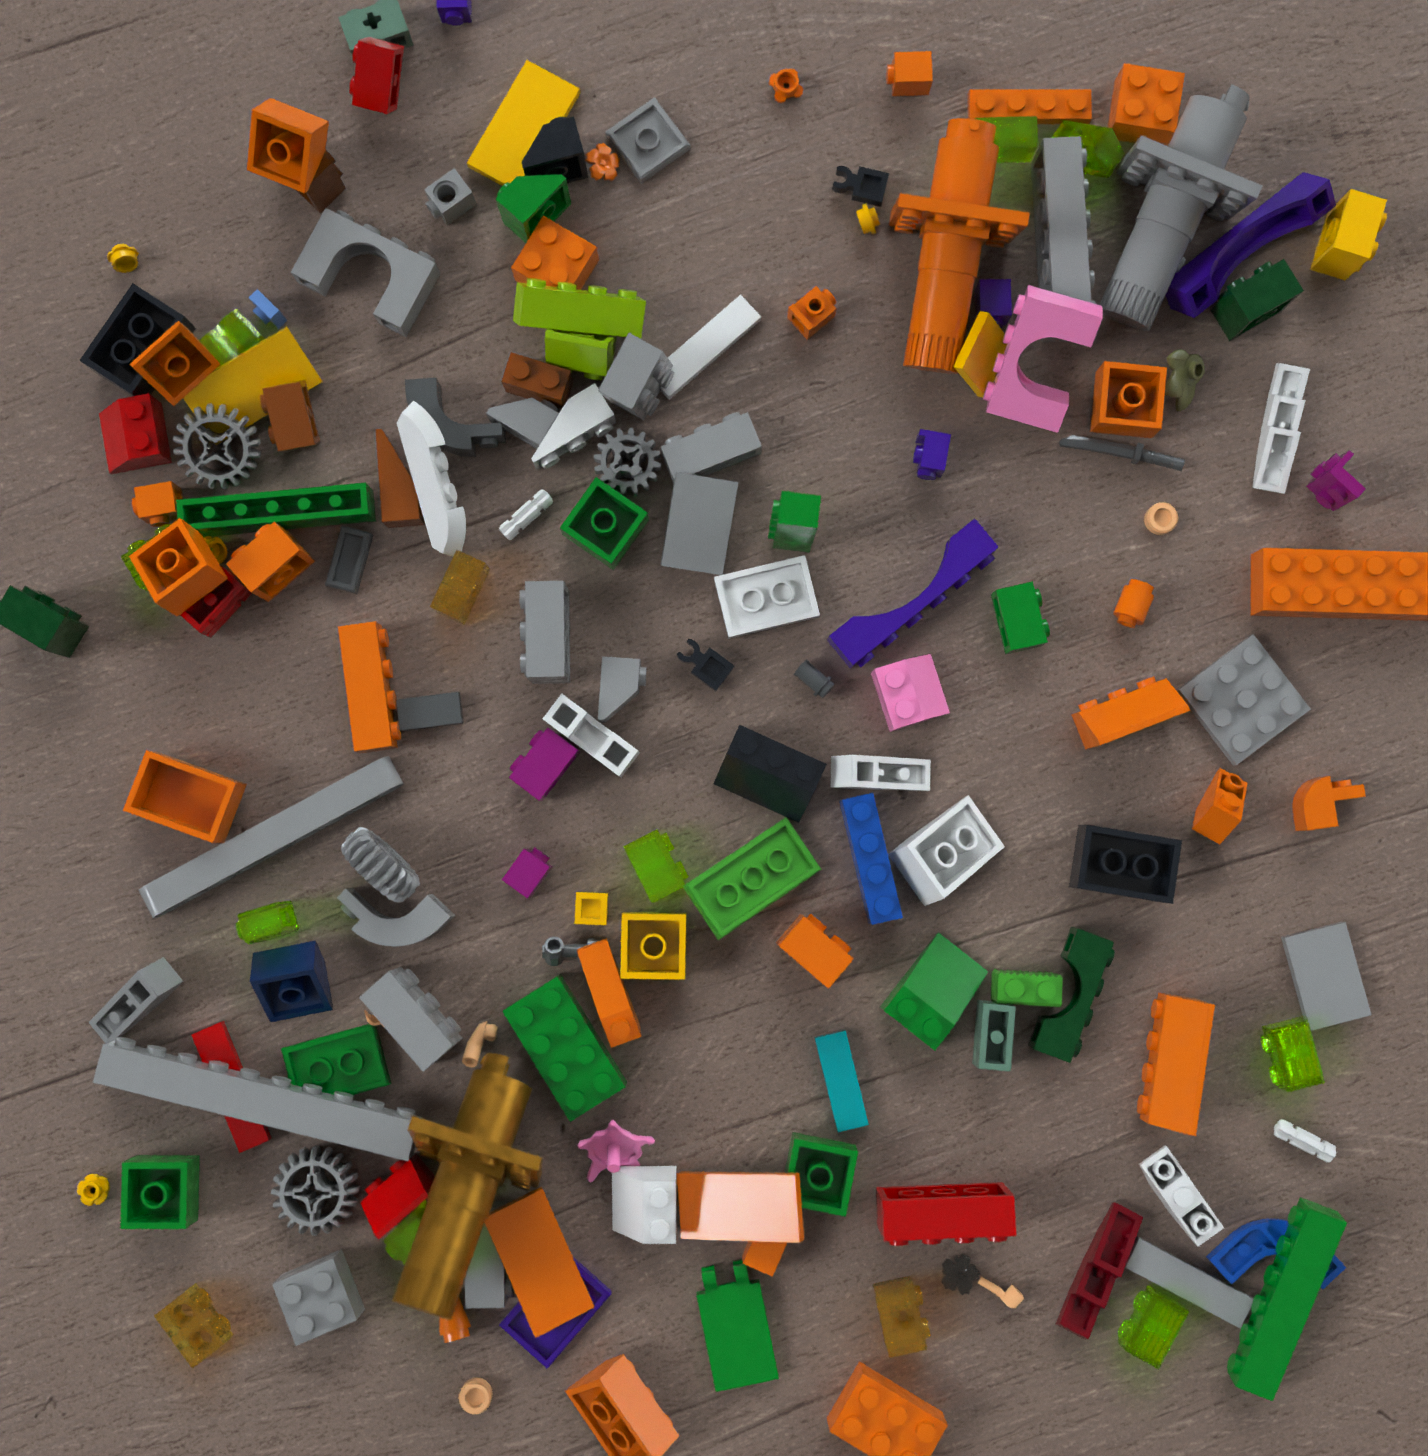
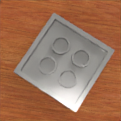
[1176,634,1311,765]

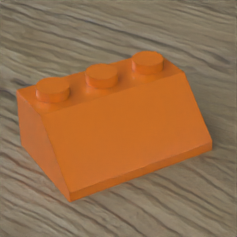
[1072,676,1190,749]
[565,1354,679,1456]

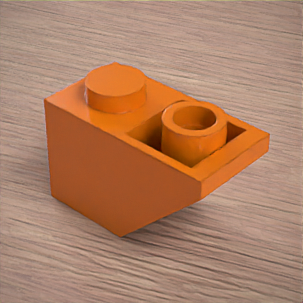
[1192,768,1248,845]

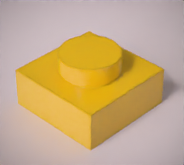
[574,892,608,925]

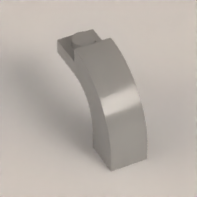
[337,888,455,947]

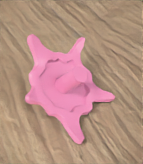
[577,1120,655,1182]

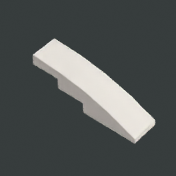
[1253,363,1310,494]

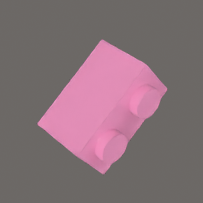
[871,654,950,732]

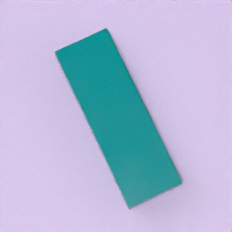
[814,1030,869,1132]

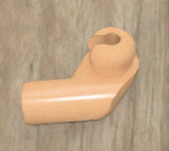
[462,1021,498,1067]

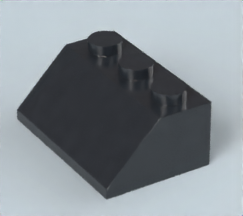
[713,725,827,823]

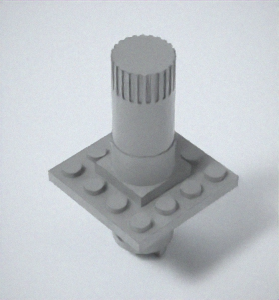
[1099,84,1263,331]

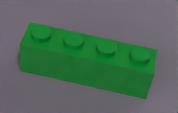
[768,491,821,553]

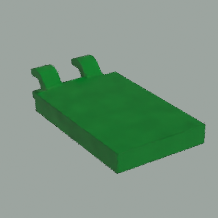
[696,1259,779,1392]

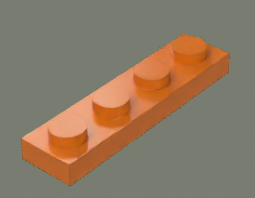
[968,89,1092,124]

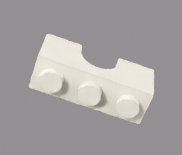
[543,694,640,778]

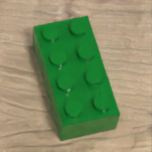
[502,974,627,1122]

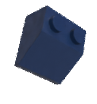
[250,940,333,1023]

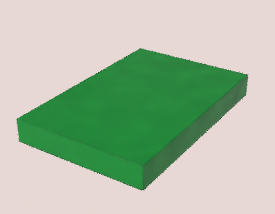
[281,1024,391,1095]

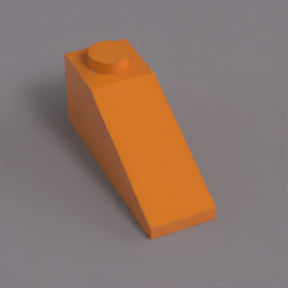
[577,938,641,1048]

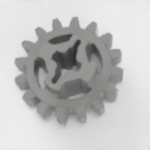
[594,428,661,496]

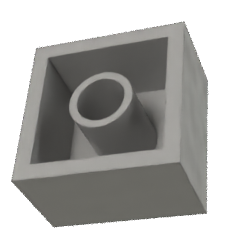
[272,1249,365,1346]

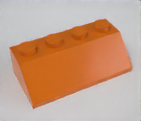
[1137,992,1215,1136]

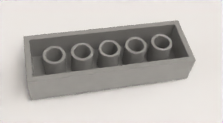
[1031,136,1096,342]

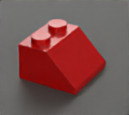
[99,393,172,474]
[360,1153,435,1240]

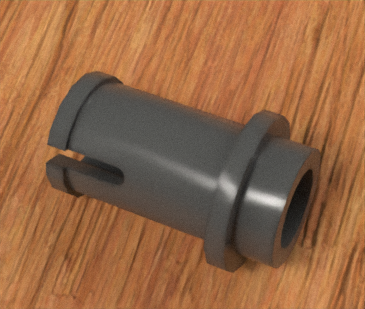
[794,659,835,698]

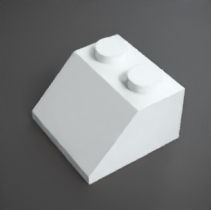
[612,1166,677,1244]

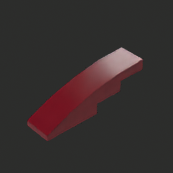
[1056,1202,1143,1340]

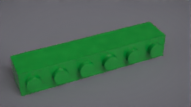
[176,483,376,537]
[1227,1197,1347,1402]

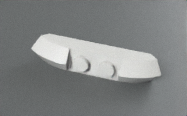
[397,401,466,558]

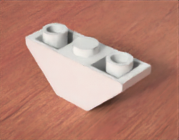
[1139,1145,1224,1246]

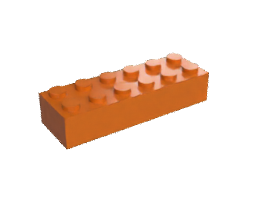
[1251,548,1428,621]

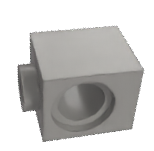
[424,168,477,225]

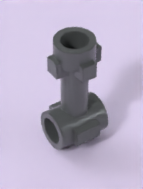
[542,937,600,966]

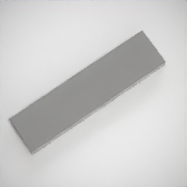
[1125,1236,1254,1329]

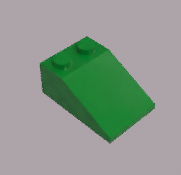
[880,932,988,1051]

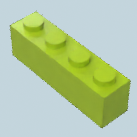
[513,278,646,339]

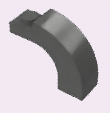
[405,378,506,457]

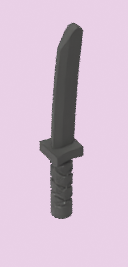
[1059,435,1185,471]

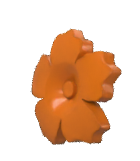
[585,143,620,181]

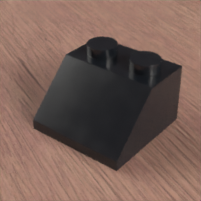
[521,116,589,183]

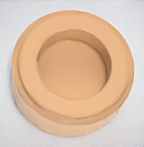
[1144,502,1178,535]
[459,1378,493,1414]

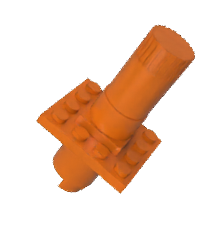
[888,118,1030,374]

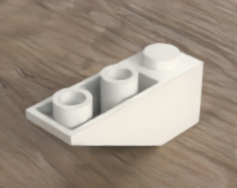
[531,383,616,470]

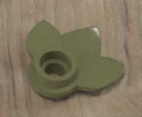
[1165,349,1205,411]

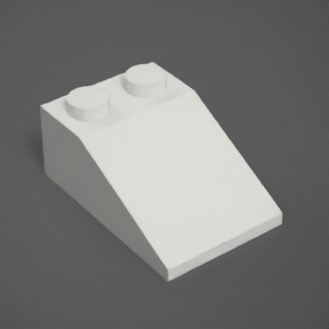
[888,795,1005,906]

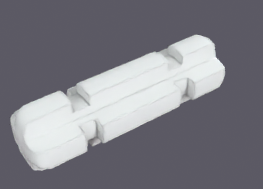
[499,489,553,540]
[1274,1119,1337,1162]

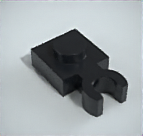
[832,166,889,207]
[677,639,735,692]

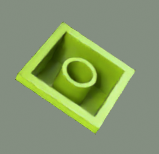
[545,329,617,380]

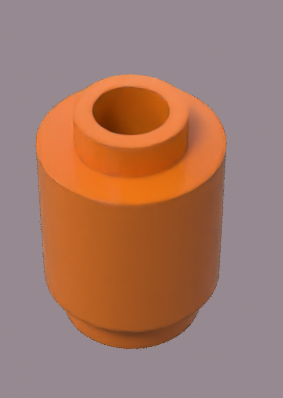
[1113,579,1154,628]

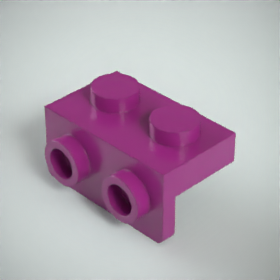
[1306,450,1366,511]

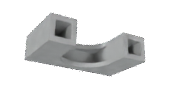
[291,208,440,337]

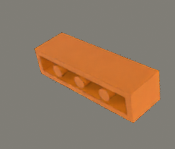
[338,621,401,753]

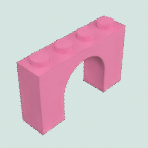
[983,285,1103,433]

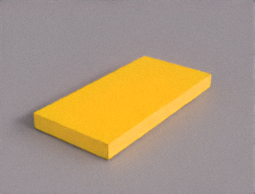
[467,60,580,186]
[183,326,322,445]

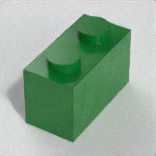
[991,581,1050,654]

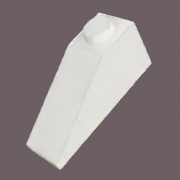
[831,755,931,791]

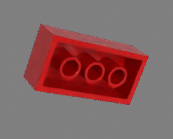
[876,1182,1017,1246]

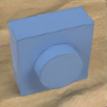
[249,289,287,329]

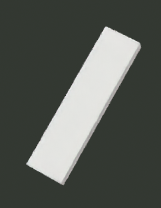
[661,295,761,400]

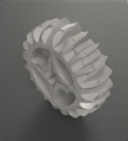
[173,403,261,489]
[341,827,420,903]
[270,1145,360,1236]

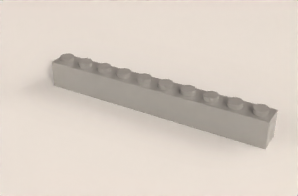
[93,1037,423,1161]

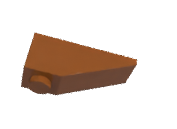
[376,429,425,528]

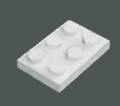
[714,555,820,639]

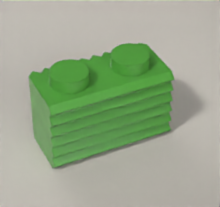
[991,969,1063,1007]

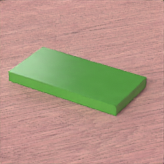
[682,817,822,940]

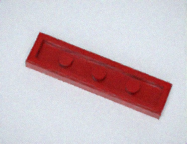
[191,1021,272,1153]

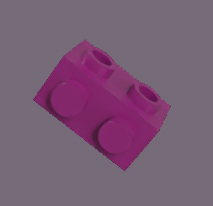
[509,727,580,802]

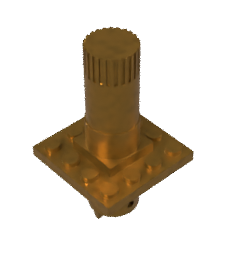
[392,1053,542,1320]

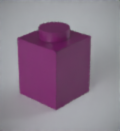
[502,847,552,898]

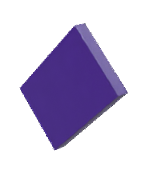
[499,1257,612,1369]

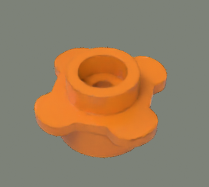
[769,68,803,103]

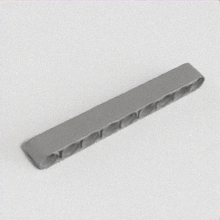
[138,756,404,919]

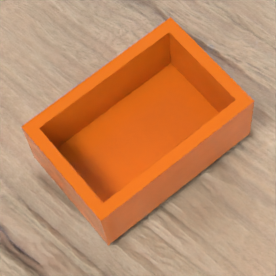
[123,750,247,843]
[827,1361,948,1456]

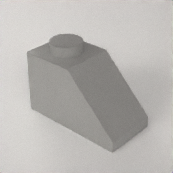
[486,398,559,449]
[598,656,647,722]

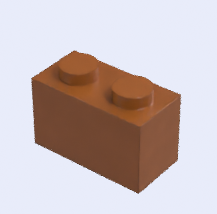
[501,352,574,409]
[260,380,320,451]

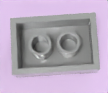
[598,333,674,420]
[520,581,570,684]
[359,967,463,1072]

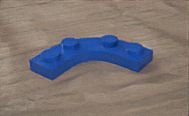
[1206,1218,1346,1289]

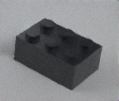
[79,283,196,396]
[1069,825,1182,904]

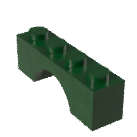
[1028,927,1115,1063]

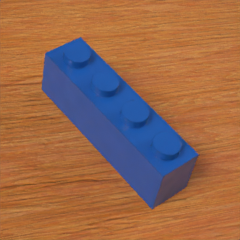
[839,793,903,925]

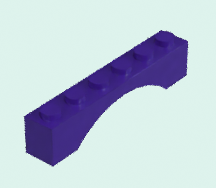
[1166,172,1336,318]
[827,518,999,669]

